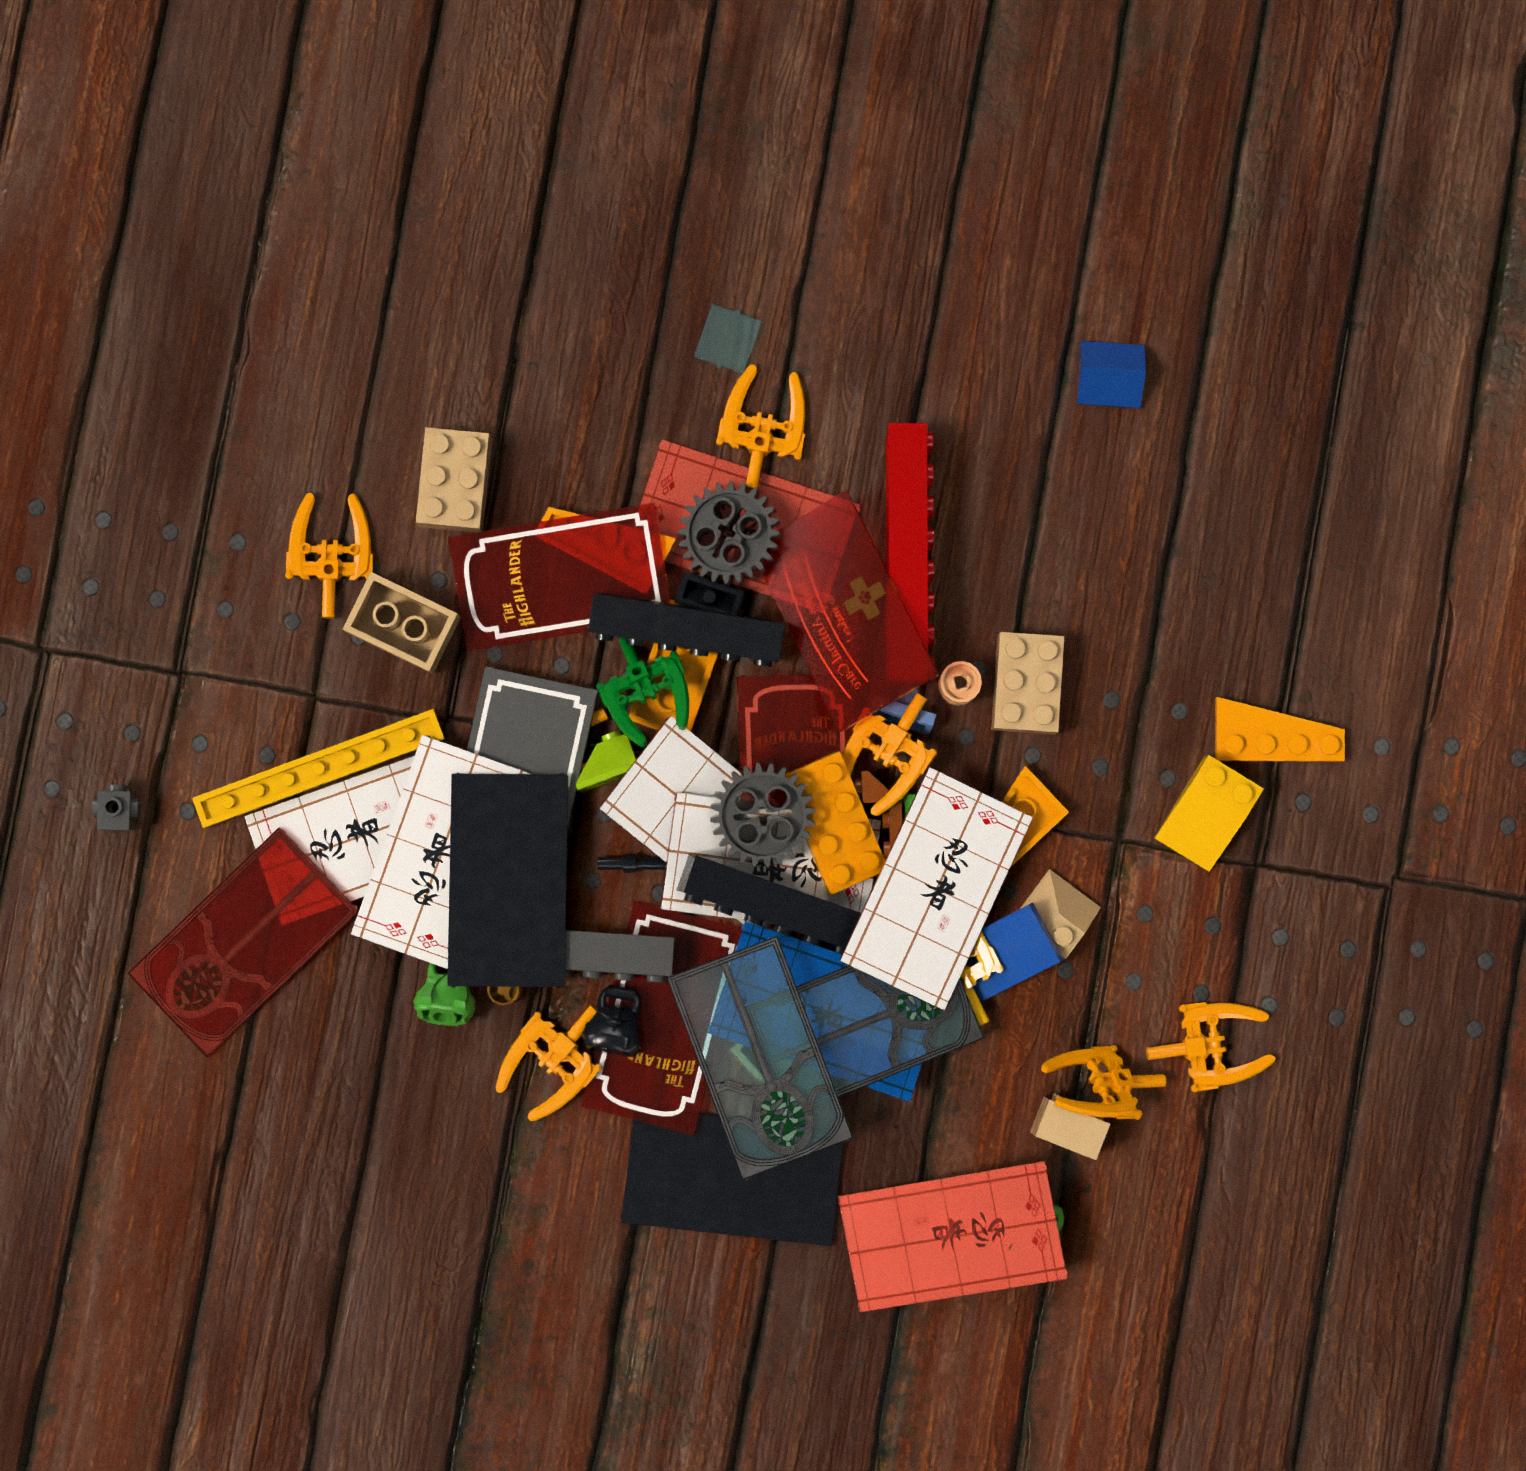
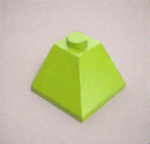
[576,730,637,793]

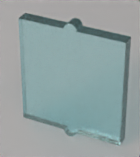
[694,304,762,374]

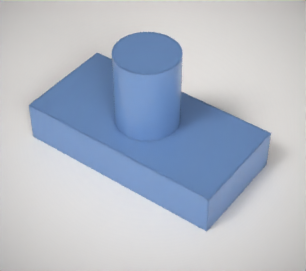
[870,684,936,736]

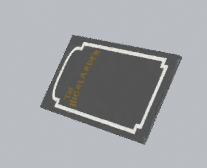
[467,666,598,829]

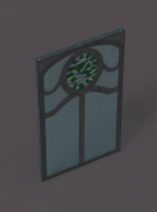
[667,936,853,1180]
[745,965,984,1117]

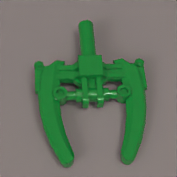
[596,637,689,747]

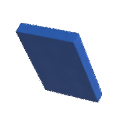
[966,902,1064,1002]

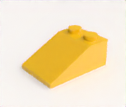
[1154,755,1264,872]

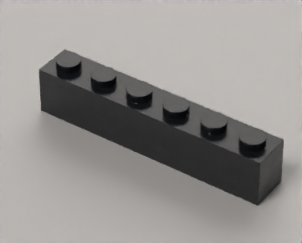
[587,592,785,667]
[677,854,862,954]

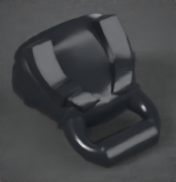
[582,985,644,1057]

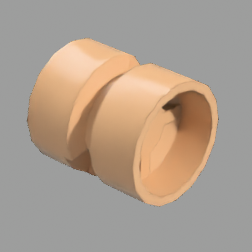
[938,661,982,706]

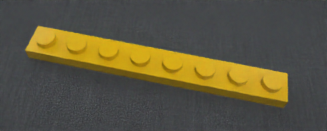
[192,709,445,828]

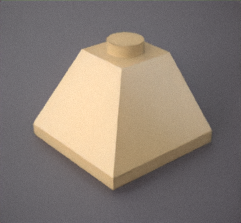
[1020,869,1101,959]

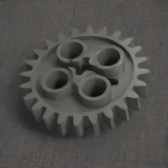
[677,481,782,586]
[710,762,815,868]

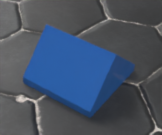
[1077,341,1146,409]

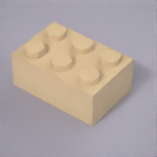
[416,427,492,533]
[342,572,461,674]
[991,632,1064,735]

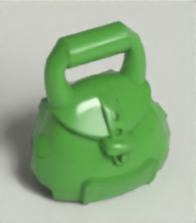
[413,963,475,1026]

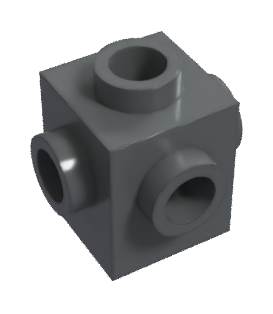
[92,785,141,831]

